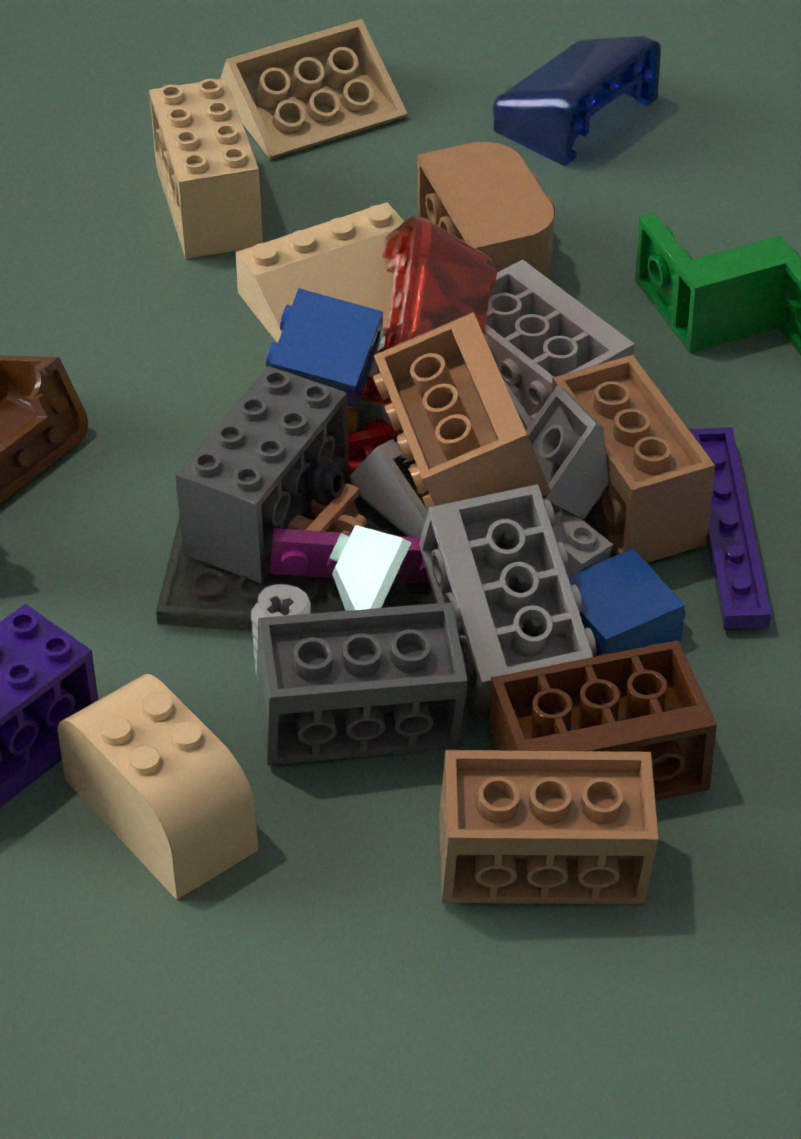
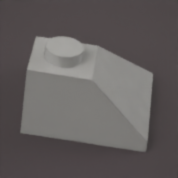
[526,385,609,519]

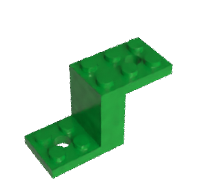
[635,212,801,356]

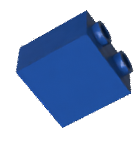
[266,288,383,409]
[568,548,686,657]

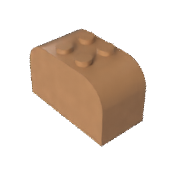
[417,142,555,292]

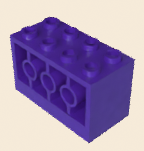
[0,603,98,807]

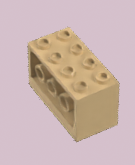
[149,78,263,259]

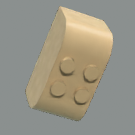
[58,674,258,900]

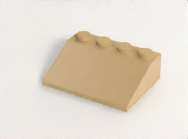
[220,19,408,160]
[235,202,448,343]

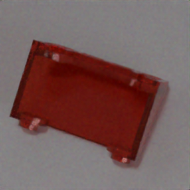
[362,217,497,405]

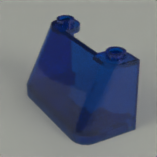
[493,36,661,167]

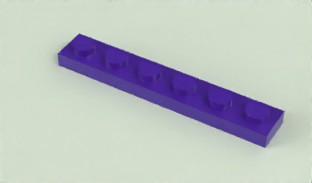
[689,427,771,629]

